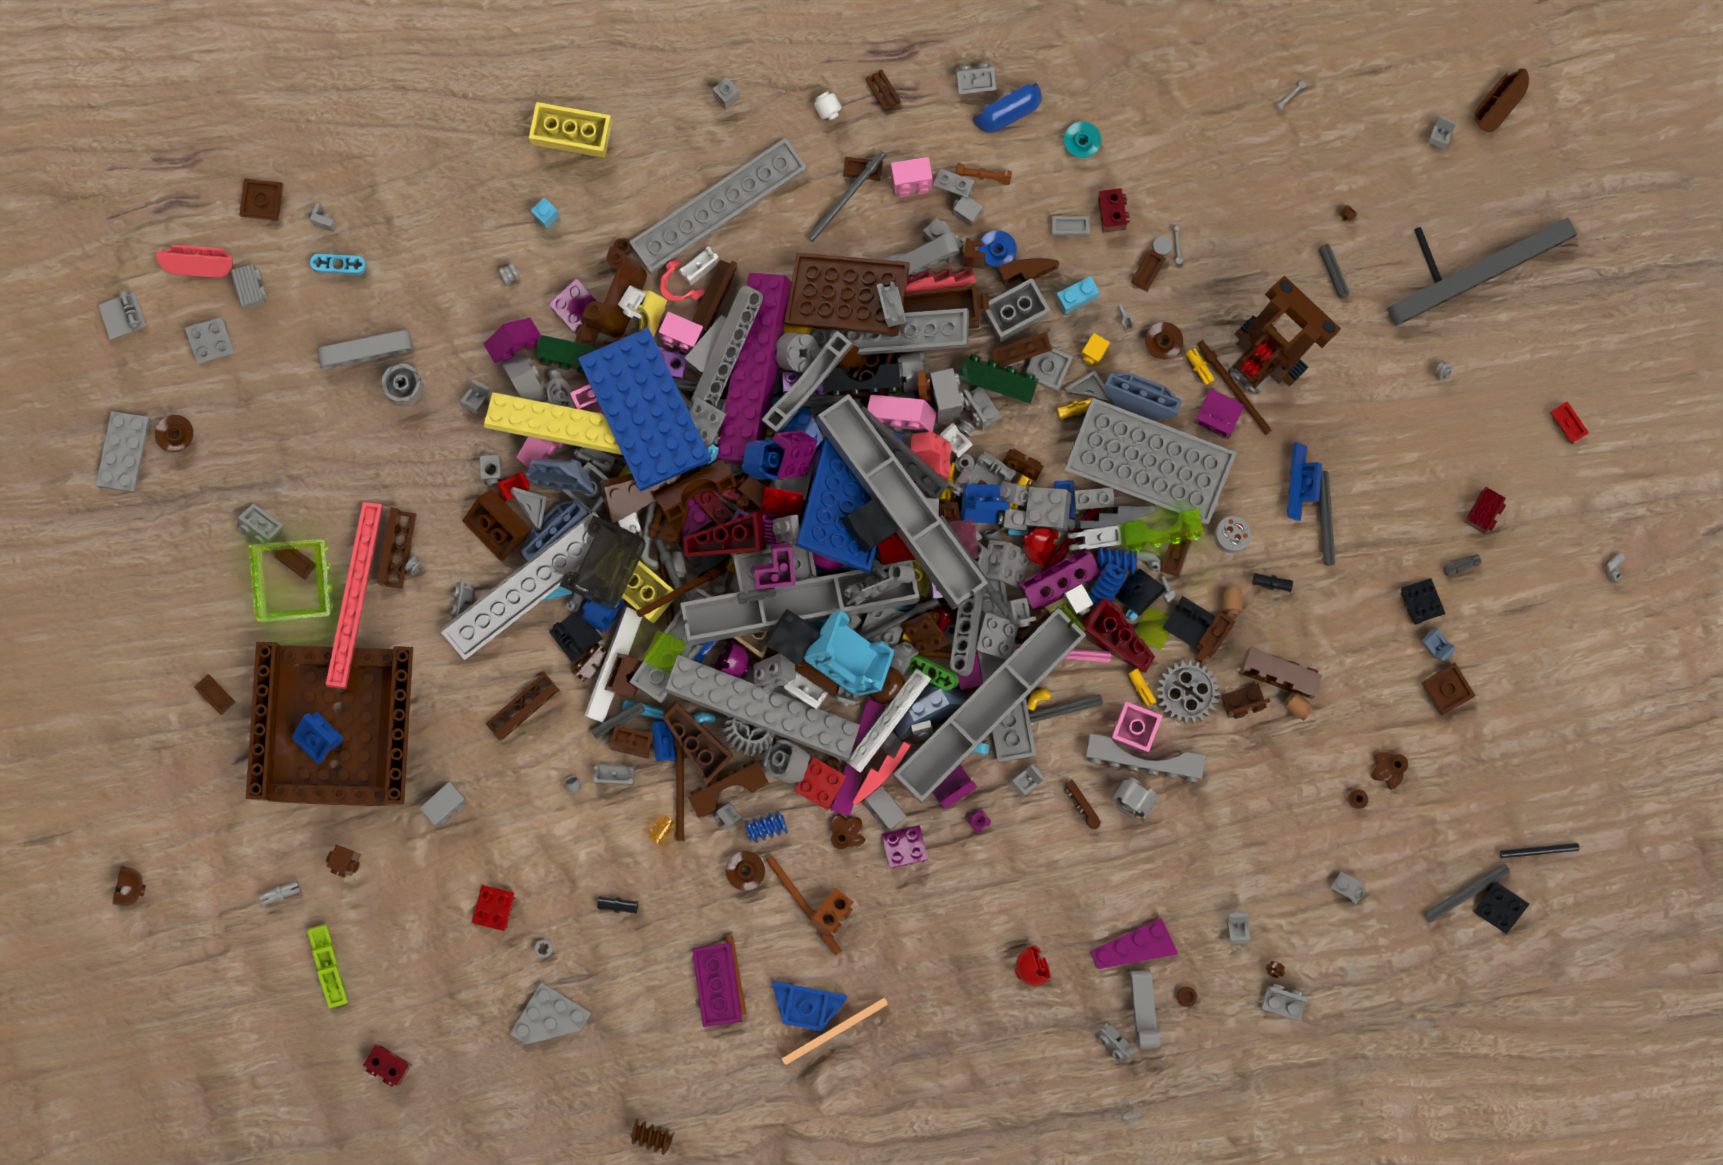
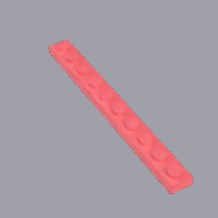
[326,502,383,689]

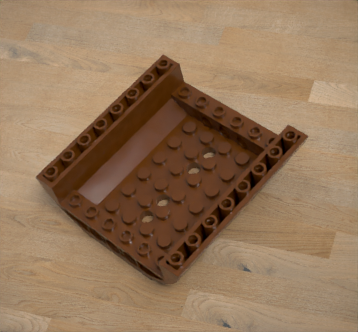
[246,642,413,806]

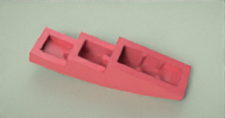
[906,267,976,293]
[853,741,913,805]

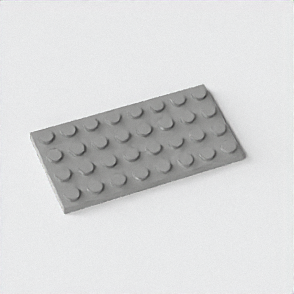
[1064,398,1237,524]

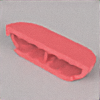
[156,245,233,278]

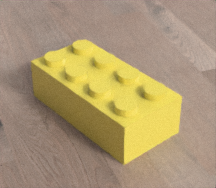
[529,102,613,158]
[592,542,674,624]

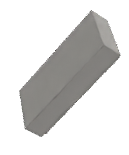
[1051,216,1090,236]

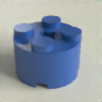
[742,440,784,479]
[581,586,624,633]

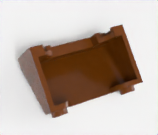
[582,246,647,338]

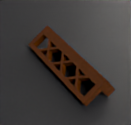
[692,260,738,333]
[377,507,417,589]
[485,672,560,741]

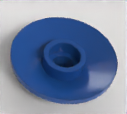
[979,230,1017,267]

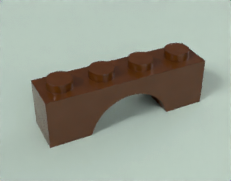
[654,459,737,522]
[688,760,769,819]

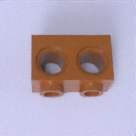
[809,888,854,937]

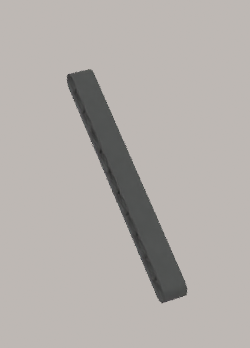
[1387,218,1578,326]

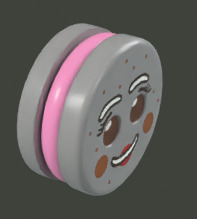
[1214,516,1252,553]

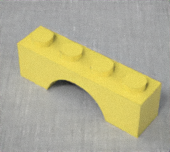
[637,290,667,338]

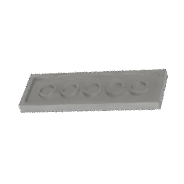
[629,587,712,704]

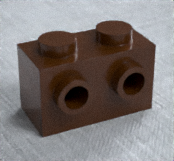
[326,845,361,878]

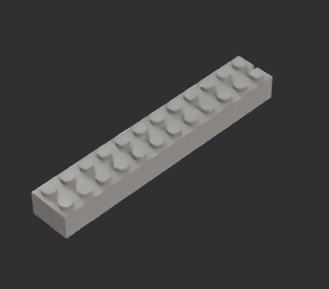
[815,394,988,609]
[680,560,920,646]
[893,608,1086,803]

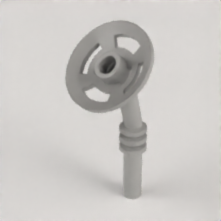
[506,377,575,435]

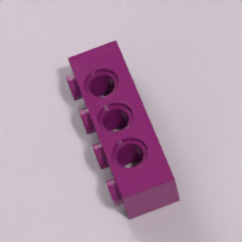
[1018,549,1101,609]

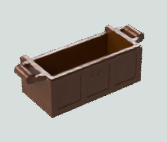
[903,284,990,329]

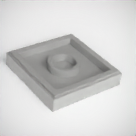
[1025,348,1073,392]

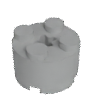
[775,332,821,373]
[895,351,929,393]
[382,363,424,406]
[763,739,810,784]
[1111,777,1157,821]

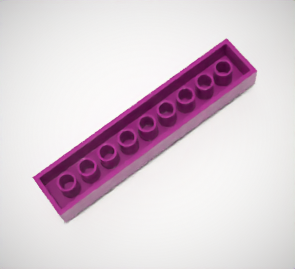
[716,273,791,466]

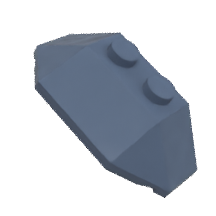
[1104,373,1182,421]
[525,458,594,493]
[521,499,587,561]
[894,682,967,740]

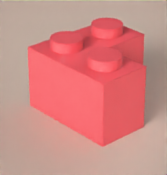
[911,431,952,480]

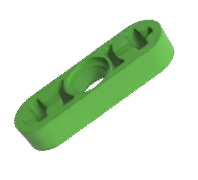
[908,655,959,690]

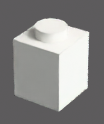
[1063,584,1093,616]

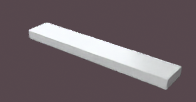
[584,607,642,723]
[846,669,931,773]

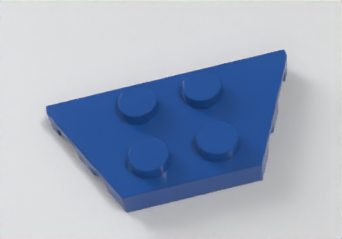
[780,408,824,457]
[772,981,848,1031]

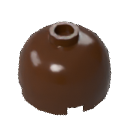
[869,666,905,704]
[112,866,146,906]

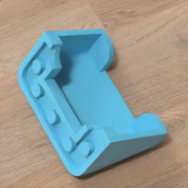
[804,611,895,695]

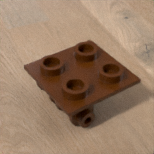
[900,611,950,656]

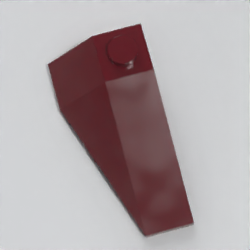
[1079,597,1155,673]

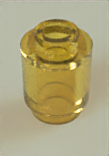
[648,815,676,845]

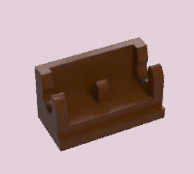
[963,238,986,269]
[610,725,653,759]

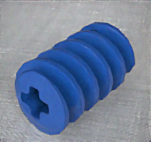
[1096,547,1137,575]
[1089,563,1126,604]
[745,811,788,844]

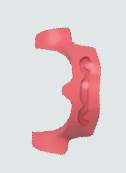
[660,259,705,301]

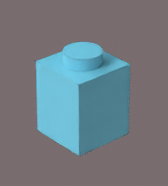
[531,198,560,230]

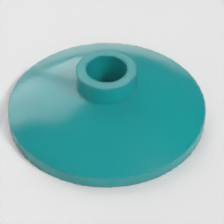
[1064,121,1102,158]

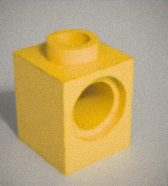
[1081,333,1110,366]

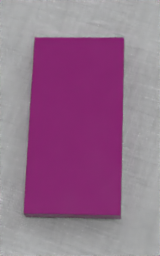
[692,943,743,1027]

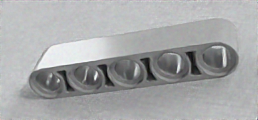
[317,330,413,369]

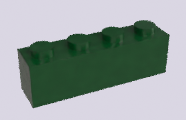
[536,335,600,374]
[959,354,1039,404]

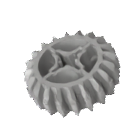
[723,716,775,756]

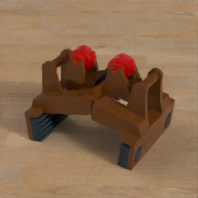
[1232,275,1341,389]

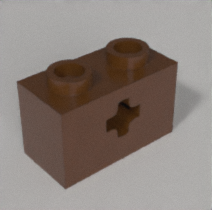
[604,653,643,699]

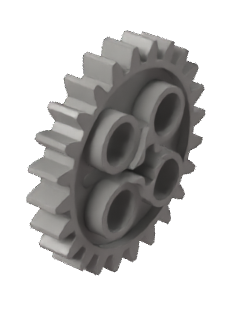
[1156,660,1220,724]

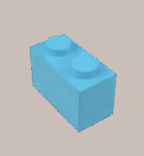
[1056,276,1100,315]

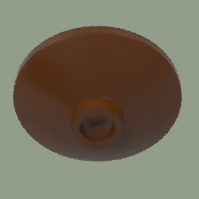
[1145,322,1183,360]
[155,415,194,453]
[726,851,765,891]

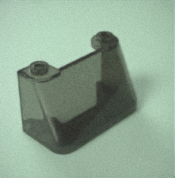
[559,515,646,609]

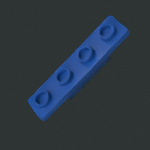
[1287,442,1322,521]

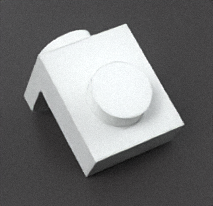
[618,285,646,318]
[939,423,972,458]

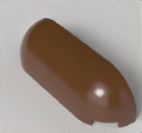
[1474,68,1529,132]

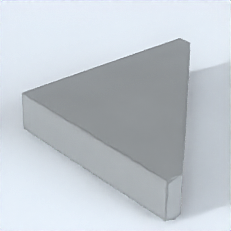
[1064,370,1112,402]
[511,487,547,531]

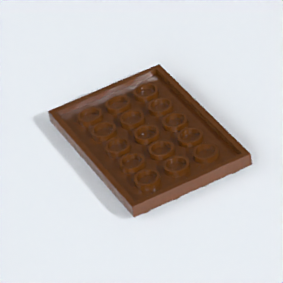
[784,252,910,336]

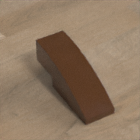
[997,258,1059,285]

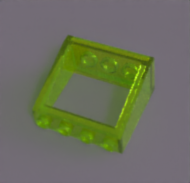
[249,538,333,622]

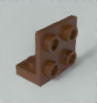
[1221,683,1270,719]

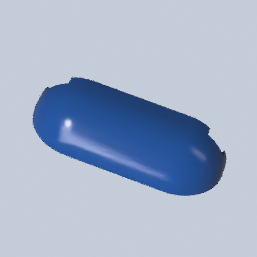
[973,83,1042,132]

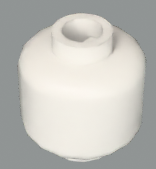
[814,91,842,121]

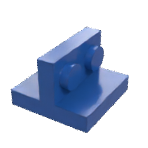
[960,483,1009,524]
[291,712,344,765]

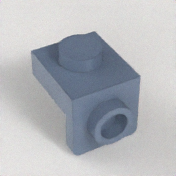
[1421,628,1456,661]

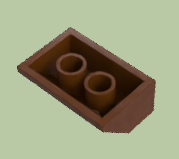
[462,489,532,561]

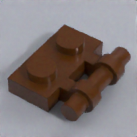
[648,505,690,544]

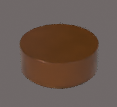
[1177,987,1197,1007]

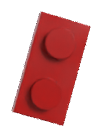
[1550,401,1589,444]

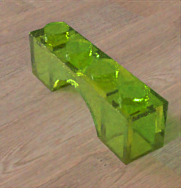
[1123,508,1205,551]

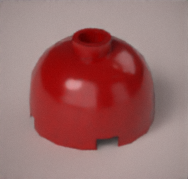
[1023,527,1058,567]
[1014,945,1051,986]

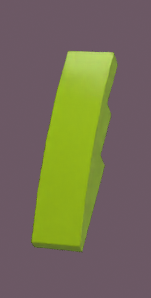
[307,923,348,1008]

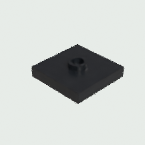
[1115,569,1166,616]

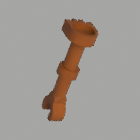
[956,163,1012,185]

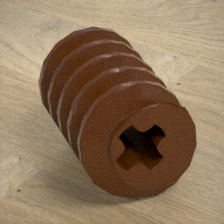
[631,1119,675,1155]

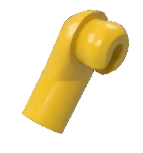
[1027,688,1051,711]

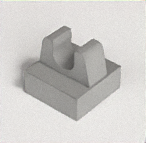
[715,803,742,829]

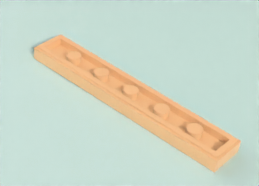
[782,998,888,1065]

